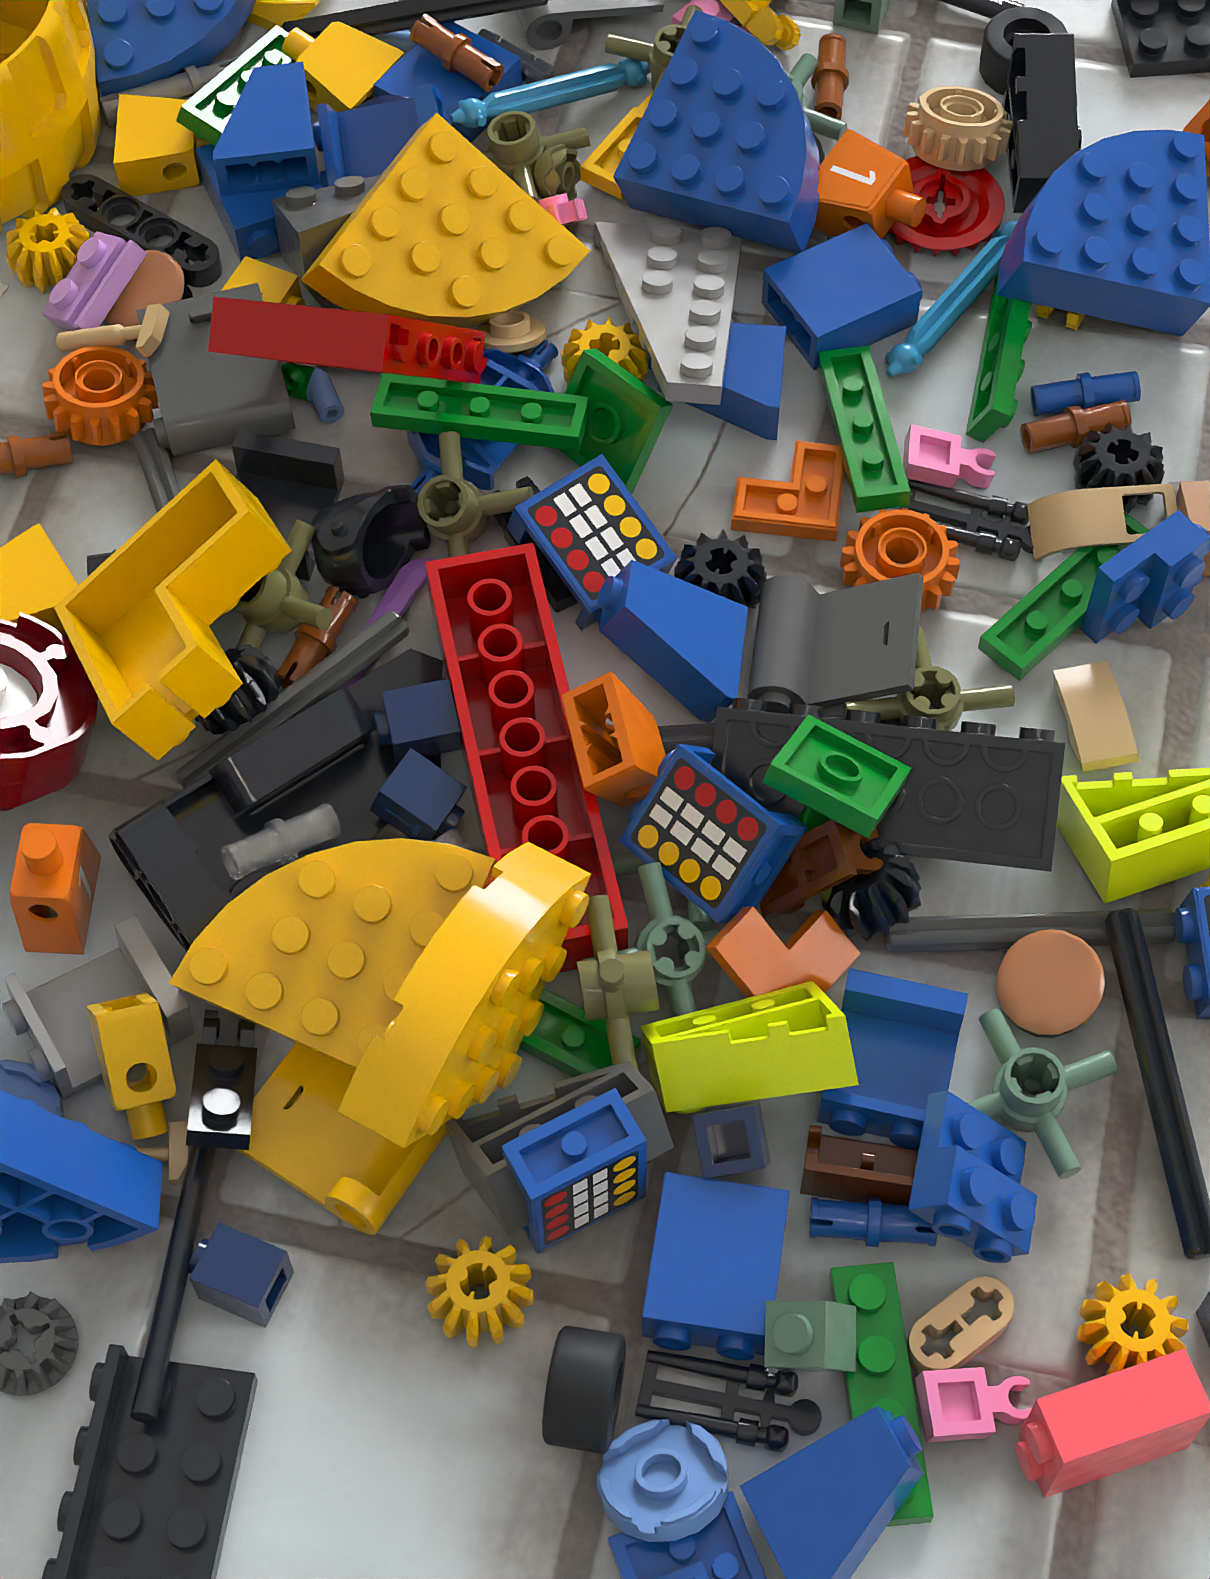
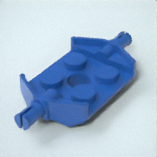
[407,340,558,496]

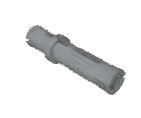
[99,56,237,128]

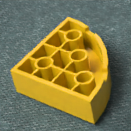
[301,113,591,328]
[169,838,497,1070]
[337,842,591,1148]

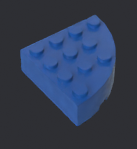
[87,0,256,96]
[613,10,820,253]
[996,130,1210,336]
[0,1090,162,1263]

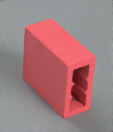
[1015,1349,1210,1498]

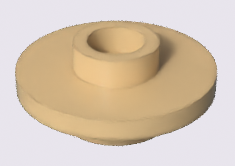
[476,310,547,353]

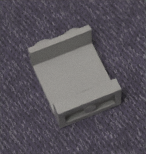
[2,914,194,1099]

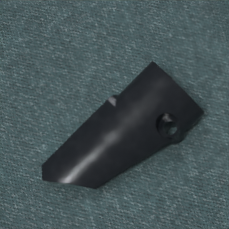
[108,648,443,953]

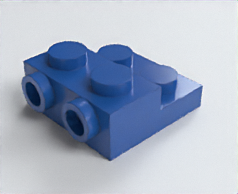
[1081,510,1210,644]
[908,1090,1037,1263]

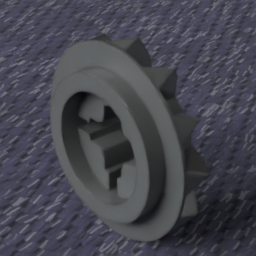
[0,1291,78,1396]

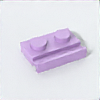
[42,231,147,331]

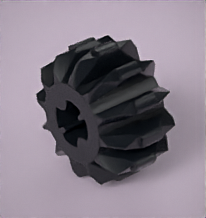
[1073,422,1165,514]
[674,529,767,609]
[195,644,282,735]
[820,841,922,941]

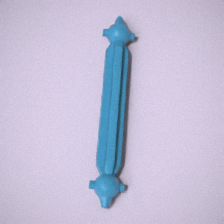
[449,58,650,128]
[885,219,1018,378]

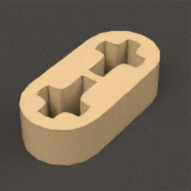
[907,1276,1015,1374]

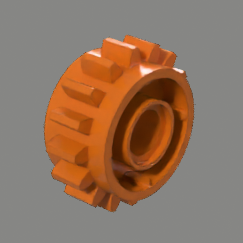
[42,345,159,446]
[840,508,960,612]

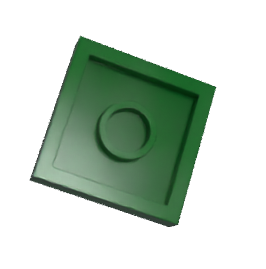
[558,348,673,494]
[762,714,912,839]

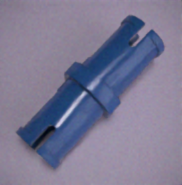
[1030,371,1141,416]
[809,1196,937,1247]

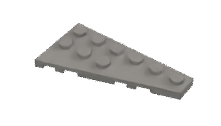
[594,222,742,405]

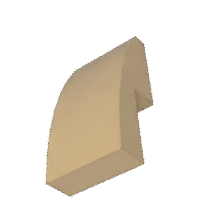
[1053,660,1138,772]

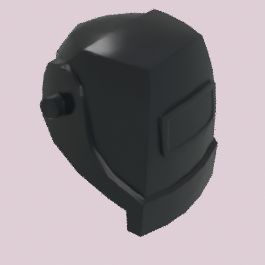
[311,484,431,599]

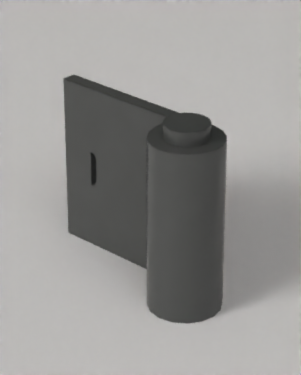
[136,283,296,458]
[747,572,924,714]

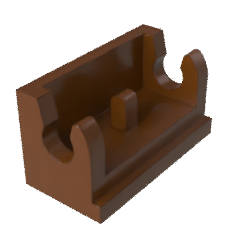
[759,819,883,918]
[800,1125,919,1205]

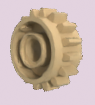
[903,86,1013,171]

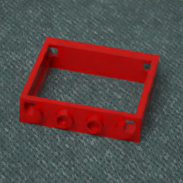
[208,296,488,384]

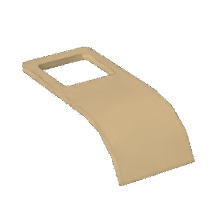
[1027,484,1177,561]

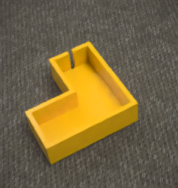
[54,459,292,761]

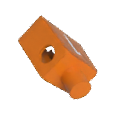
[813,129,927,239]
[561,671,666,807]
[10,823,101,955]

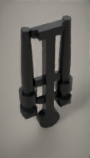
[899,479,1034,561]
[635,1350,822,1452]

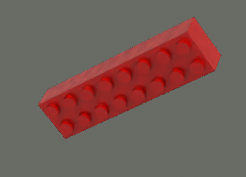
[425,543,628,973]

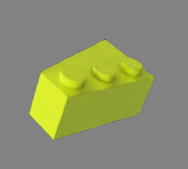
[1057,768,1210,904]
[640,981,859,1114]

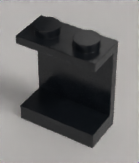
[232,430,345,581]

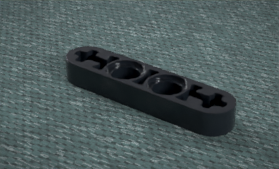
[61,174,222,288]

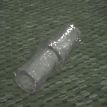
[221,803,341,880]

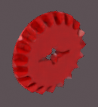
[887,156,1005,257]

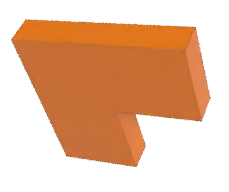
[731,441,845,542]
[705,906,861,998]

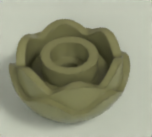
[533,144,581,201]

